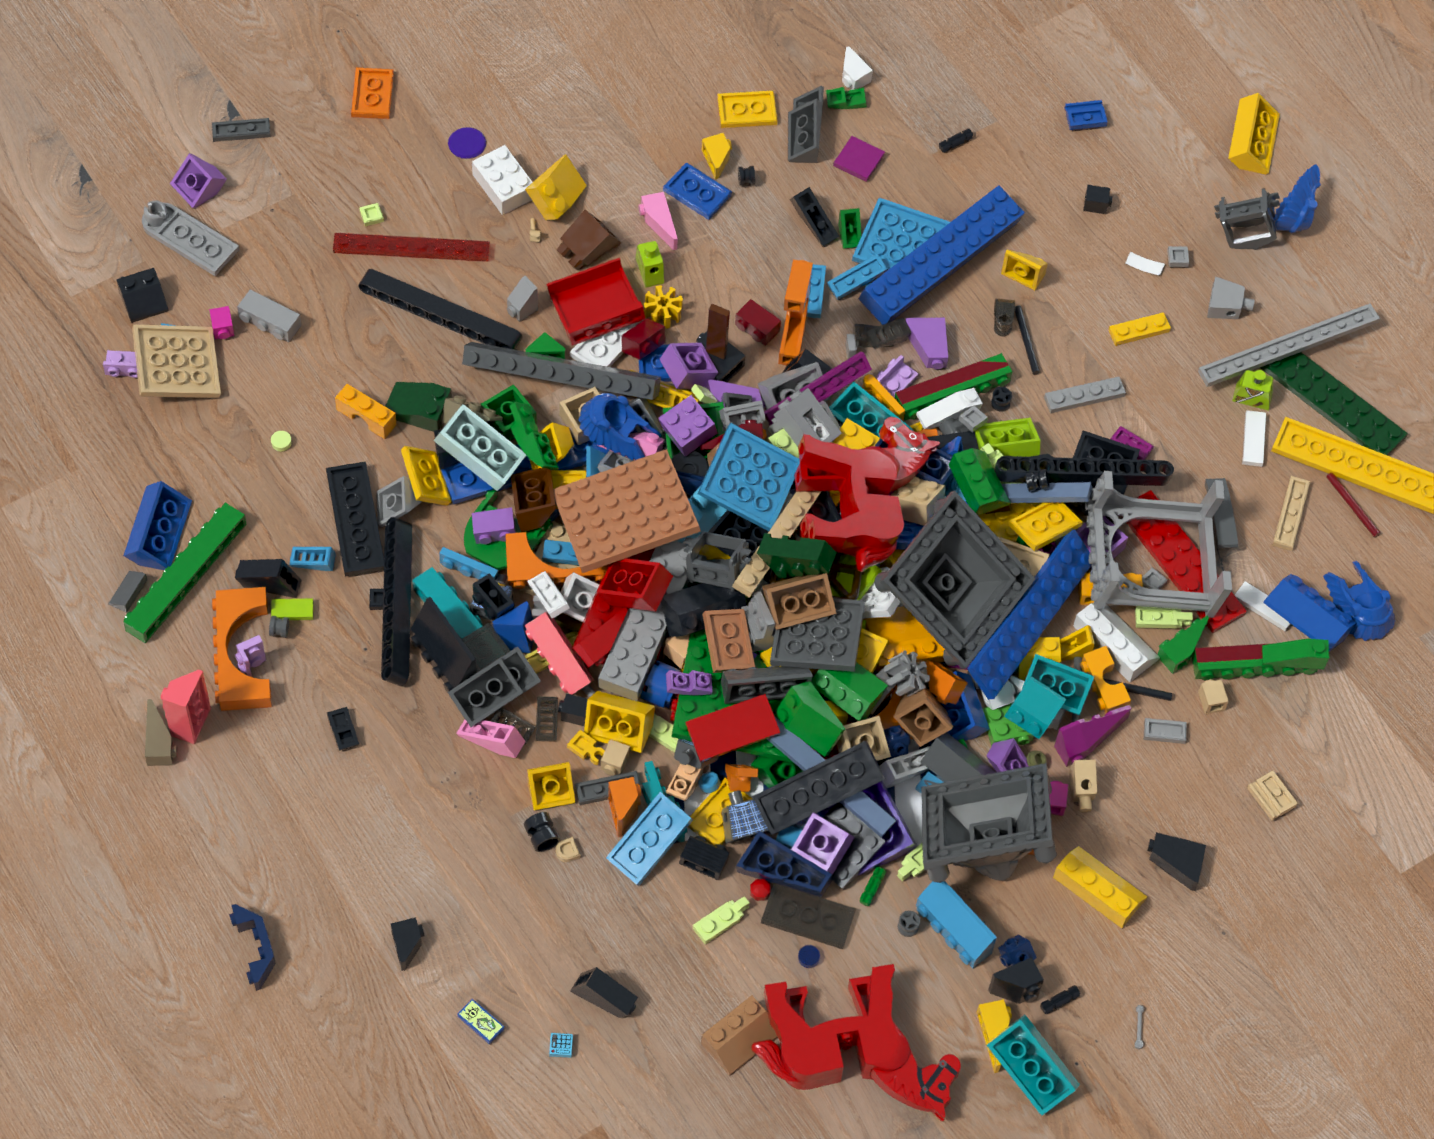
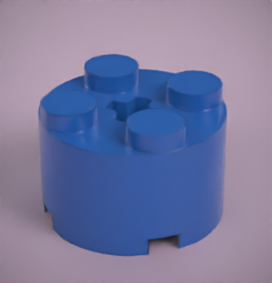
[640,660,680,709]

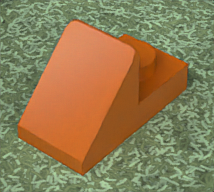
[725,764,758,792]

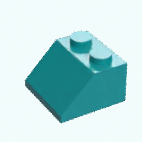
[1004,676,1066,739]

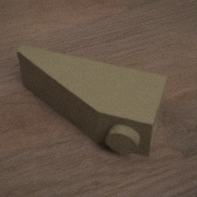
[145,699,177,766]

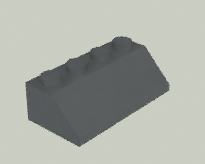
[721,666,812,704]

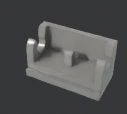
[719,400,765,433]

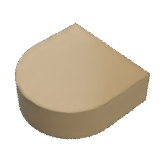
[556,837,580,862]

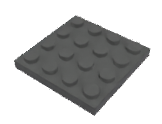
[770,599,865,672]

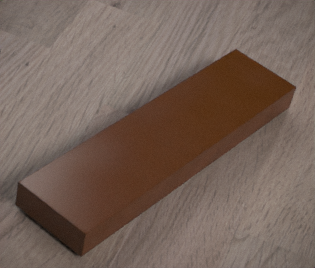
[706,304,730,359]

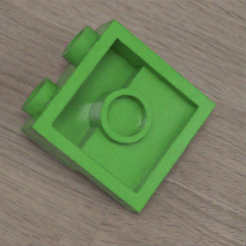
[982,703,1034,746]

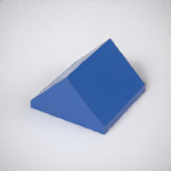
[492,601,534,653]

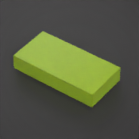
[271,598,314,620]

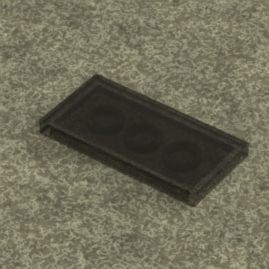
[761,883,856,949]

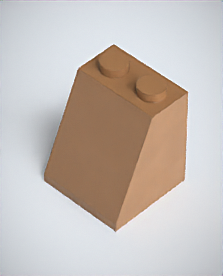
[894,684,953,747]

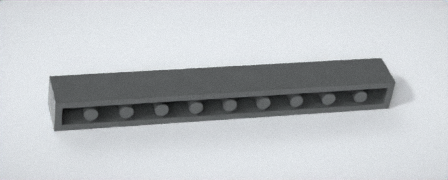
[462,342,661,400]

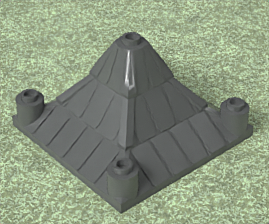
[875,491,1036,669]
[921,763,1057,883]

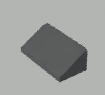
[108,571,147,613]

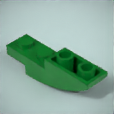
[510,402,558,470]

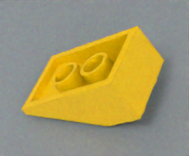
[525,154,587,220]

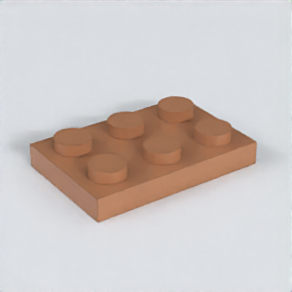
[702,609,755,673]

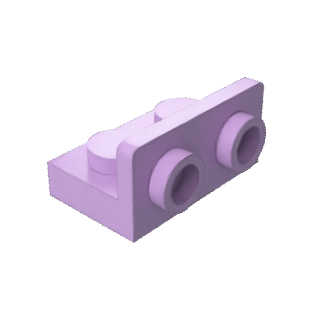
[103,350,138,378]
[876,355,918,397]
[235,635,266,677]

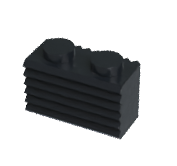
[679,835,730,880]

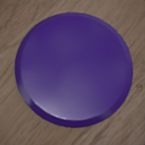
[448,127,486,159]

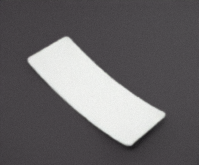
[1126,252,1165,275]

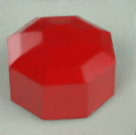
[750,879,771,901]

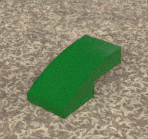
[826,87,867,109]

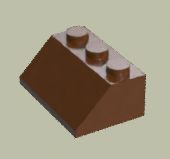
[511,468,556,532]

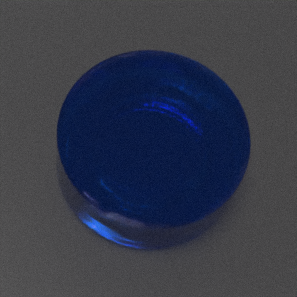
[798,945,820,968]

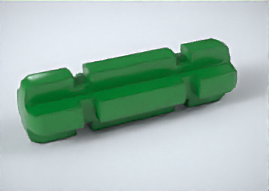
[859,867,886,906]

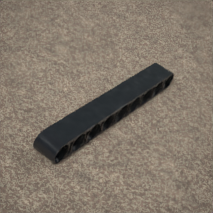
[358,269,523,350]
[994,456,1174,486]
[381,517,412,686]

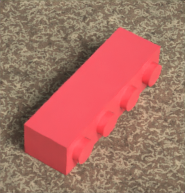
[525,611,594,695]

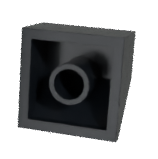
[116,268,169,323]
[988,957,1044,1004]

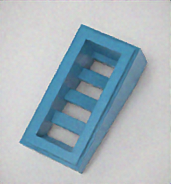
[289,547,336,571]

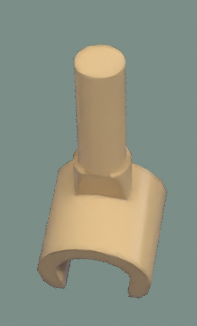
[530,218,541,242]

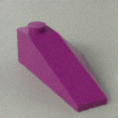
[1054,705,1131,767]

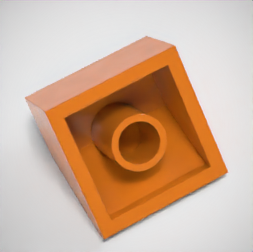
[608,777,641,837]

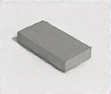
[1143,718,1187,744]

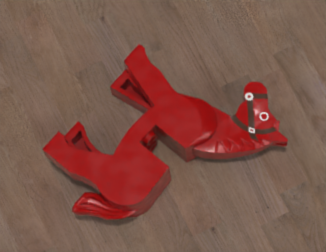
[794,417,940,572]

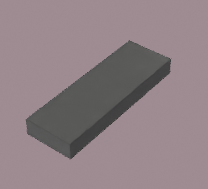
[212,118,271,142]
[575,771,642,805]

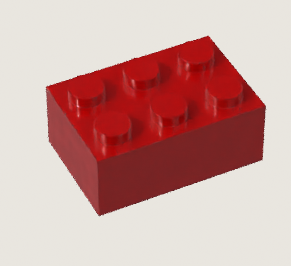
[596,558,673,612]

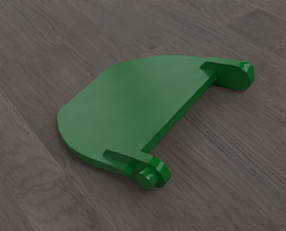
[464,490,553,570]

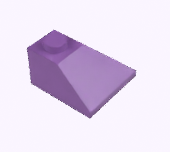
[170,153,227,208]
[986,738,1029,772]

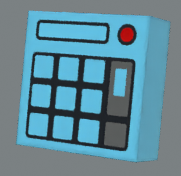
[549,1033,573,1058]

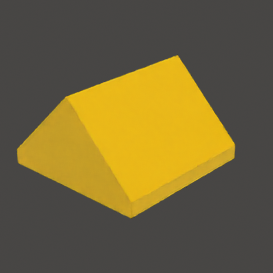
[527,762,575,810]

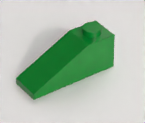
[1262,639,1329,670]

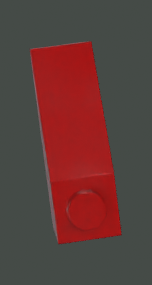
[573,607,628,668]

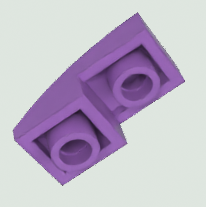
[666,670,712,695]

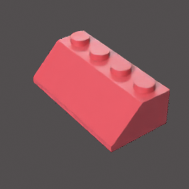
[161,670,211,744]

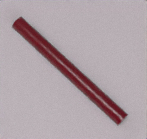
[1326,473,1380,538]

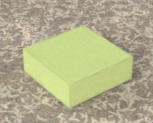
[359,203,384,227]
[691,384,717,404]

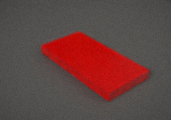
[685,694,780,763]

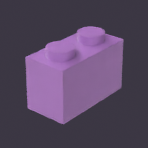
[472,508,516,544]

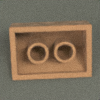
[762,573,836,630]
[701,995,778,1076]

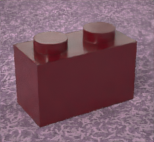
[735,299,781,346]
[621,318,666,360]

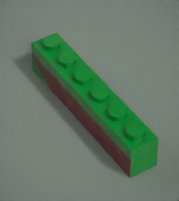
[894,353,1012,421]
[1192,643,1318,681]

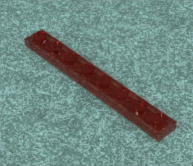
[333,233,490,262]

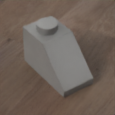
[507,276,538,322]

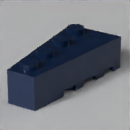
[736,831,832,898]

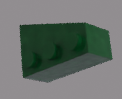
[757,533,836,578]

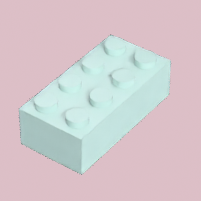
[433,404,526,491]

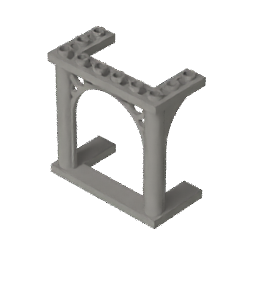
[1085,471,1232,618]

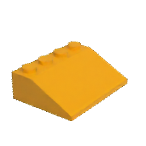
[863,606,945,673]

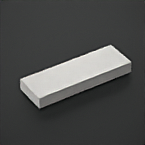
[1242,410,1266,467]
[527,571,570,618]
[1235,581,1291,631]

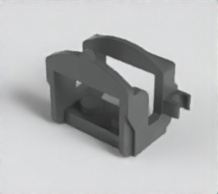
[1214,188,1280,250]
[683,531,752,592]

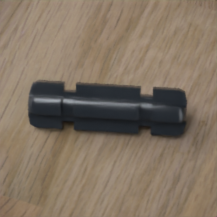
[939,128,973,152]
[1040,985,1081,1014]

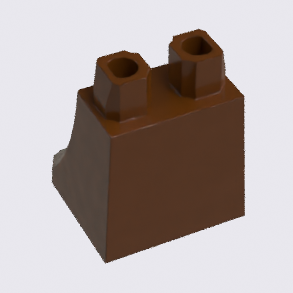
[557,209,621,270]

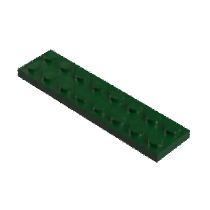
[1259,352,1408,456]

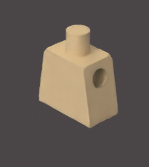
[1069,760,1097,812]

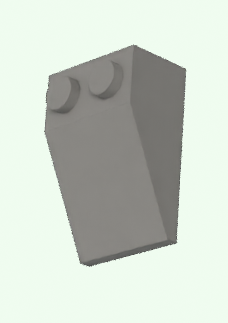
[758,362,831,410]

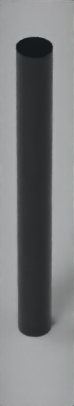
[1014,305,1040,375]
[1103,678,1172,701]

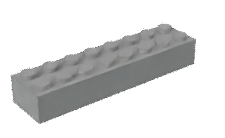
[598,541,699,701]

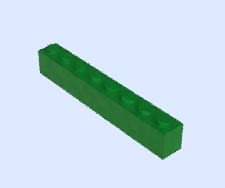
[123,502,247,644]

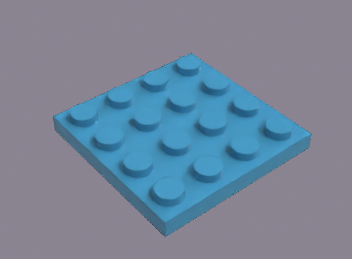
[852,198,950,270]
[697,423,800,531]

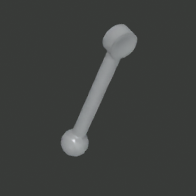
[1134,1005,1144,1049]

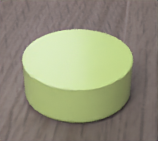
[271,431,292,451]

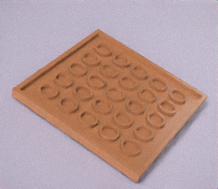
[554,449,701,573]

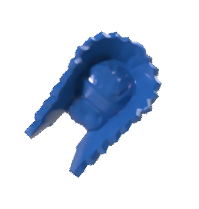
[1273,164,1321,233]
[578,393,662,460]
[1323,561,1395,641]

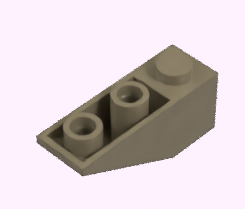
[440,396,503,424]

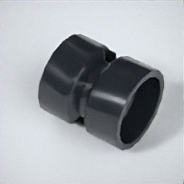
[524,812,560,852]

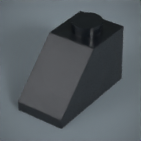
[390,917,425,971]

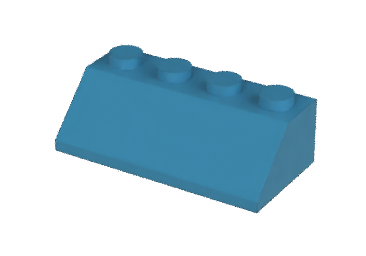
[916,881,997,968]

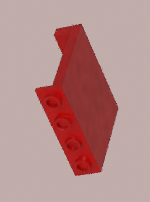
[546,258,646,346]

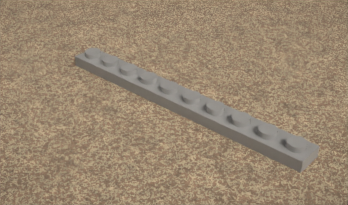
[1198,304,1380,387]

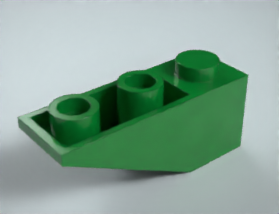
[1157,616,1209,674]

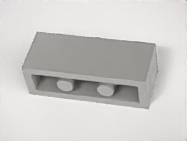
[237,289,302,342]

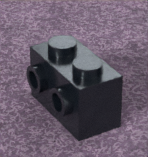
[472,573,514,620]

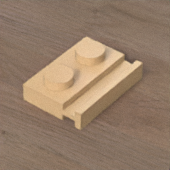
[1247,771,1298,821]

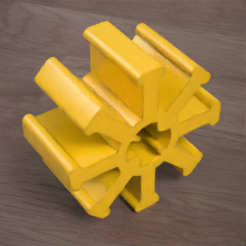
[644,285,683,329]

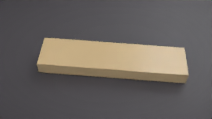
[1272,476,1310,551]

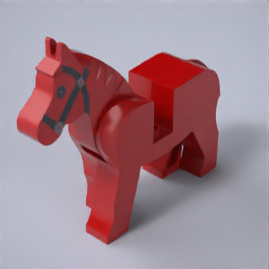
[751,964,961,1122]

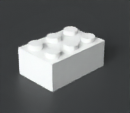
[472,145,532,215]

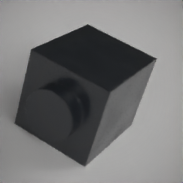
[1083,185,1113,214]
[558,693,587,727]

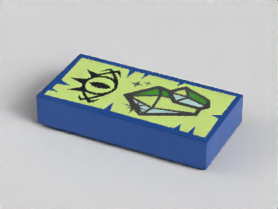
[457,999,504,1045]

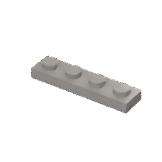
[1044,377,1126,414]

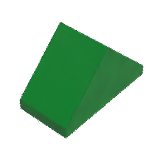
[838,208,861,248]
[525,332,565,359]

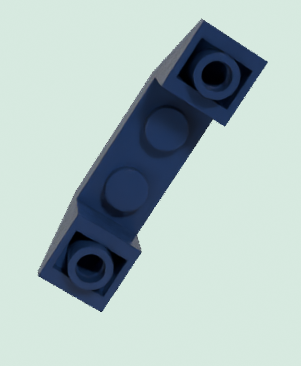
[229,904,276,991]

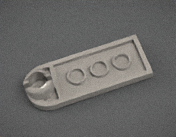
[142,201,239,276]

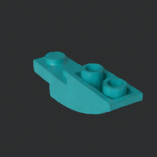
[642,760,688,843]

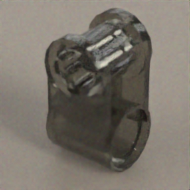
[994,298,1015,336]

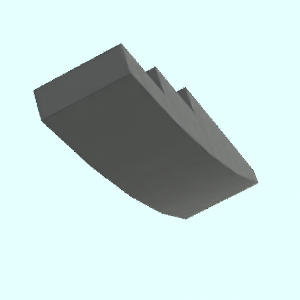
[1205,478,1238,548]

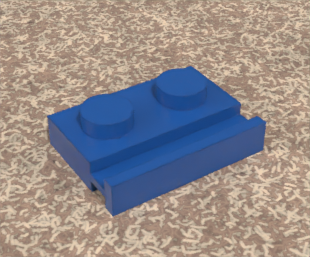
[1064,100,1108,130]

